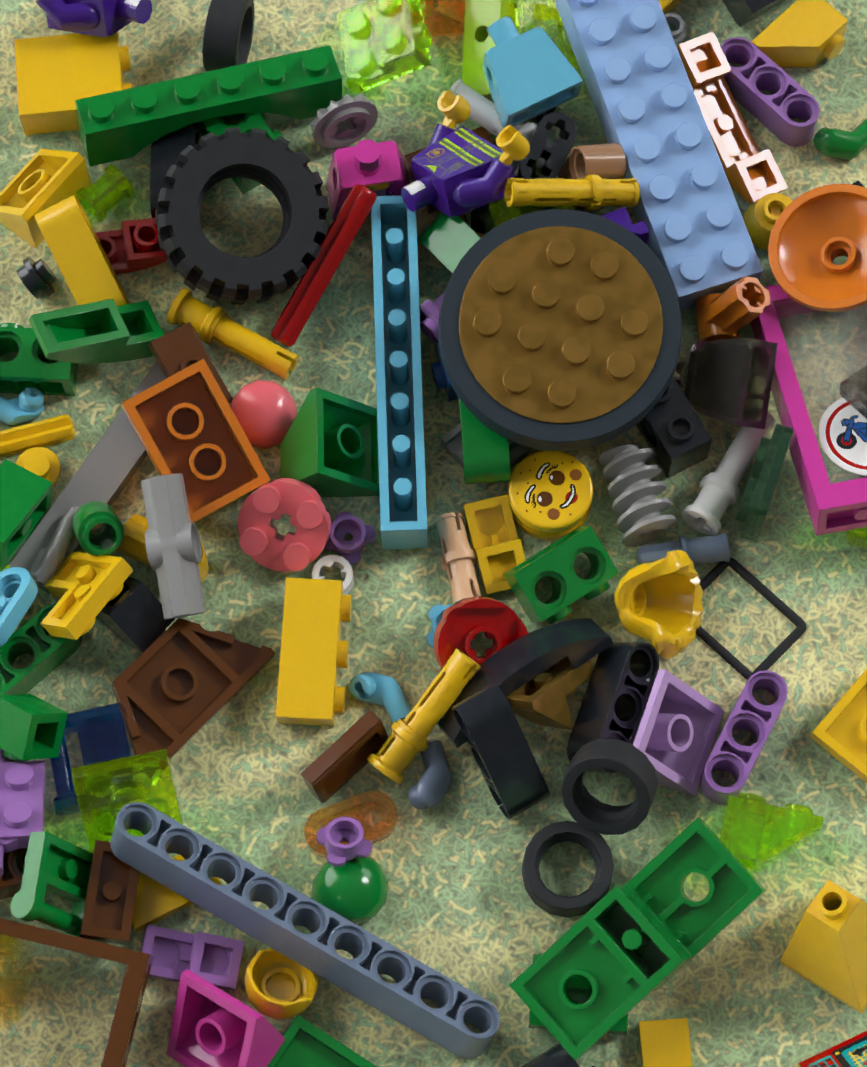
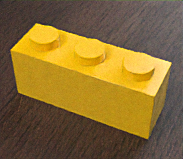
[276,577,352,727]

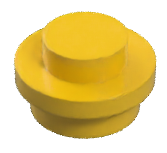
[16,447,61,486]

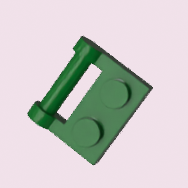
[10,831,93,937]

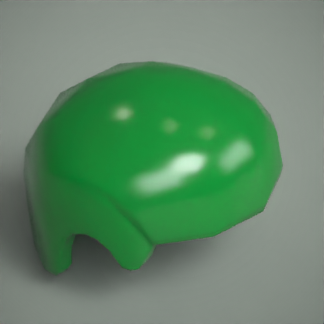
[311,857,388,925]

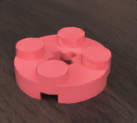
[237,478,331,572]

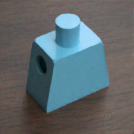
[482,17,583,128]

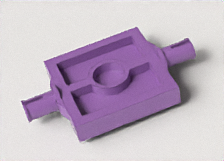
[0,748,46,877]

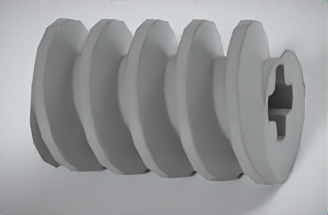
[598,444,677,547]

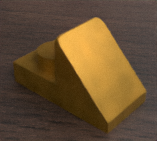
[506,658,593,730]

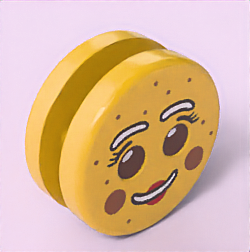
[508,450,593,540]

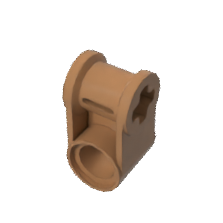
[558,143,626,213]

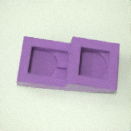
[140,924,245,990]

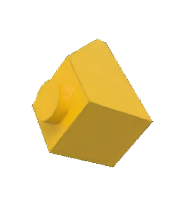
[751,0,848,67]

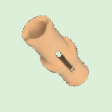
[435,512,482,605]

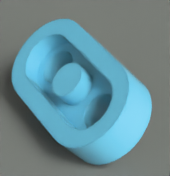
[0,567,38,647]

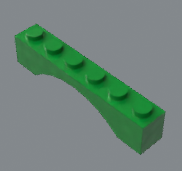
[75,45,342,167]

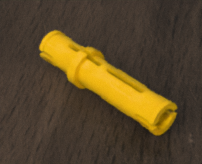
[504,175,640,210]

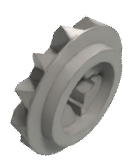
[310,94,378,148]

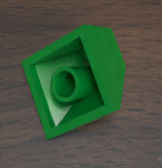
[280,387,380,497]

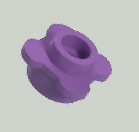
[324,512,376,564]
[317,817,372,867]

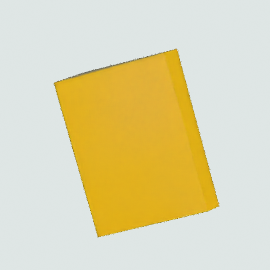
[0,149,92,248]

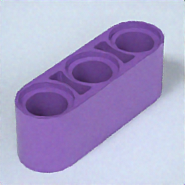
[721,37,820,147]
[700,670,788,804]

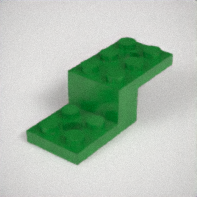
[509,818,766,1061]

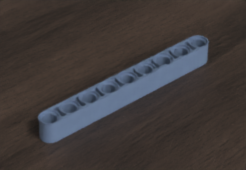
[110,802,500,1059]

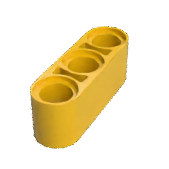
[34,195,130,306]

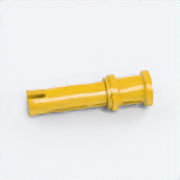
[166,288,299,381]
[367,648,481,784]

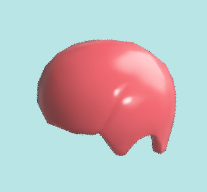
[230,380,297,449]

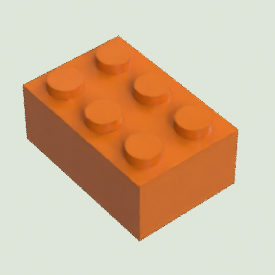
[121,358,271,522]

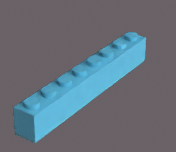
[371,195,428,550]

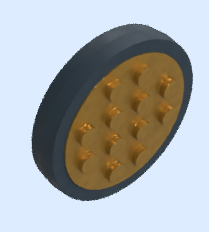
[438,209,682,451]

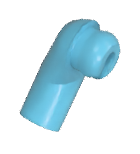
[0,387,44,426]
[349,672,412,722]

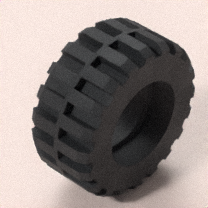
[155,127,329,305]

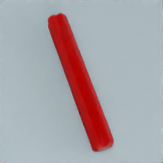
[271,184,377,347]

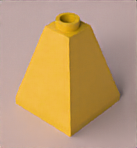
[780,880,867,1014]

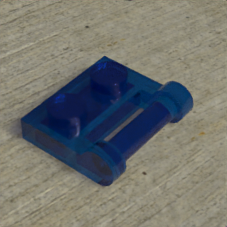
[50,703,140,816]

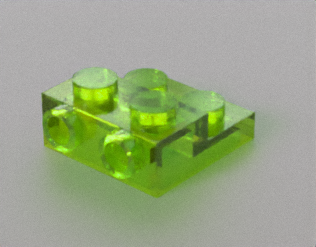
[337,0,432,93]

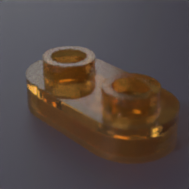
[304,791,397,858]

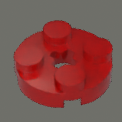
[434,597,528,670]

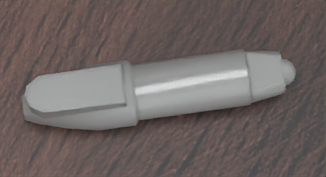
[30,506,80,585]

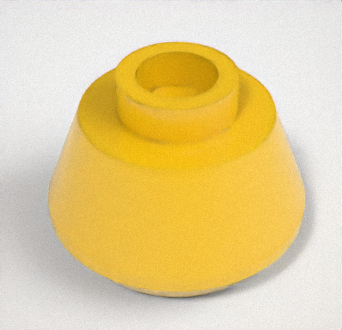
[743,193,792,250]

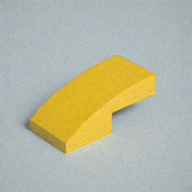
[462,494,525,595]

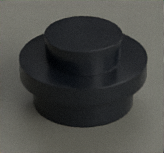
[16,256,57,299]

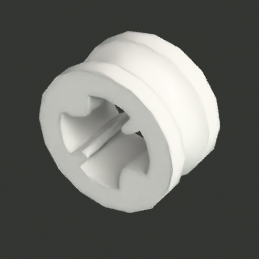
[312,555,354,594]

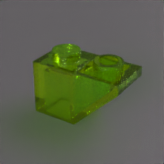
[718,793,824,871]

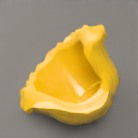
[614,550,704,659]

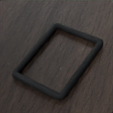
[696,557,807,680]

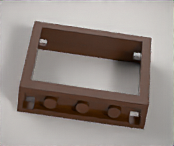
[0,918,154,1067]

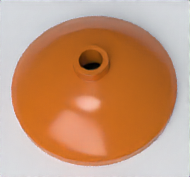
[768,184,867,312]

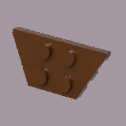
[112,618,275,781]

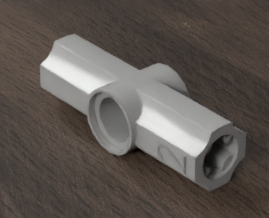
[141,473,206,619]

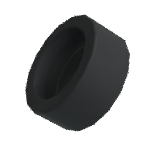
[202,0,255,71]
[561,739,658,835]
[522,820,614,918]

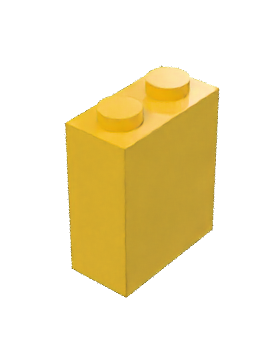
[14,31,133,135]

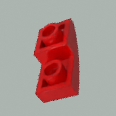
[96,218,168,275]

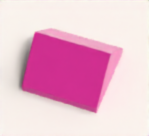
[166,969,285,1067]

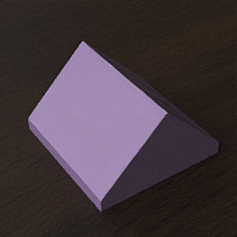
[633,669,724,796]

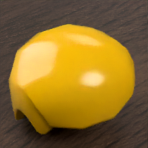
[244,948,319,1020]

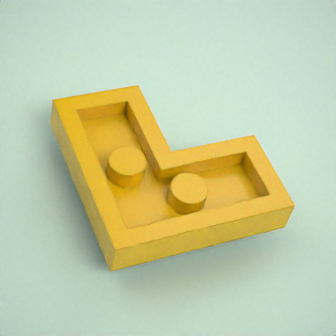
[40,551,133,640]

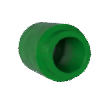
[72,501,124,556]

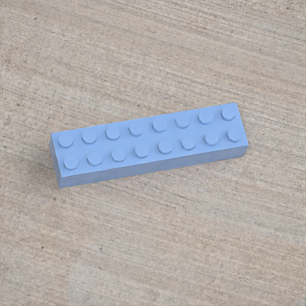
[556,0,763,311]

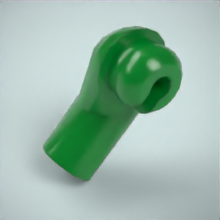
[813,119,867,160]

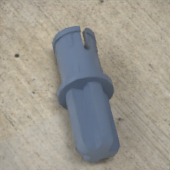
[637,533,730,566]

